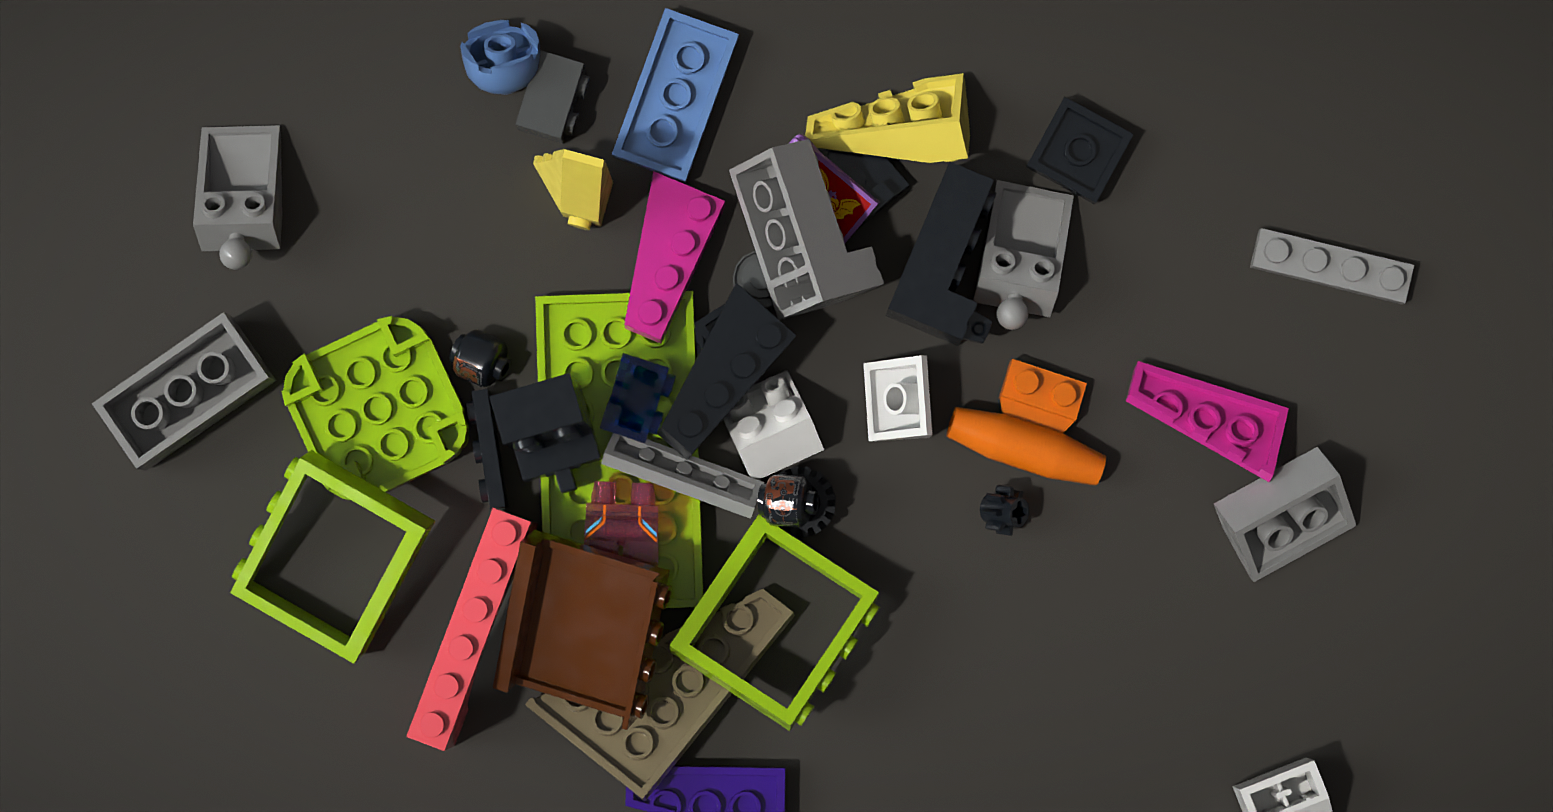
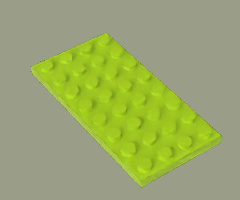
[535,291,703,608]

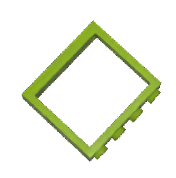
[230,450,435,664]
[669,514,880,731]

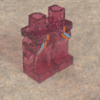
[584,481,660,567]

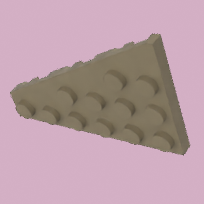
[525,589,795,801]

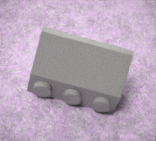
[1214,447,1357,582]

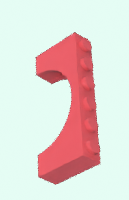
[406,508,538,751]

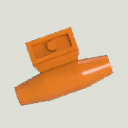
[946,359,1106,486]

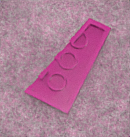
[624,171,726,344]
[1126,361,1289,482]

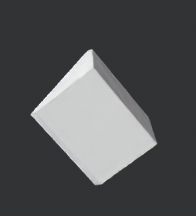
[863,355,932,441]

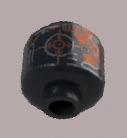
[450,330,511,387]
[758,475,819,528]

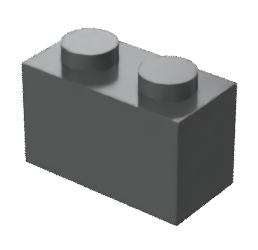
[515,50,590,144]

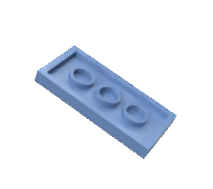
[612,8,739,183]

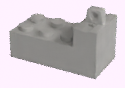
[729,139,884,320]

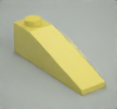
[805,73,970,163]
[533,149,613,230]

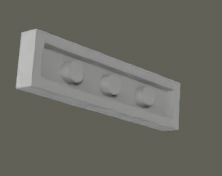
[1250,228,1414,304]
[601,428,764,519]

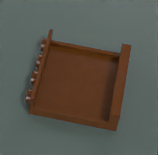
[493,530,672,730]

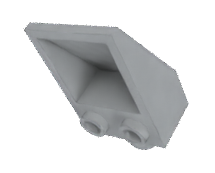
[193,125,282,270]
[973,180,1074,330]

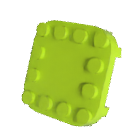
[281,316,469,500]

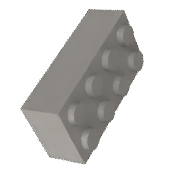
[92,312,276,471]

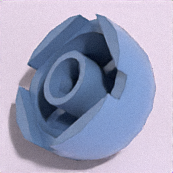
[460,20,540,95]

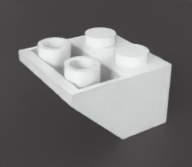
[723,370,824,480]
[1232,758,1332,812]

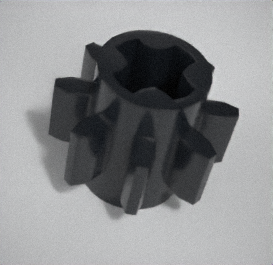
[980,485,1029,536]

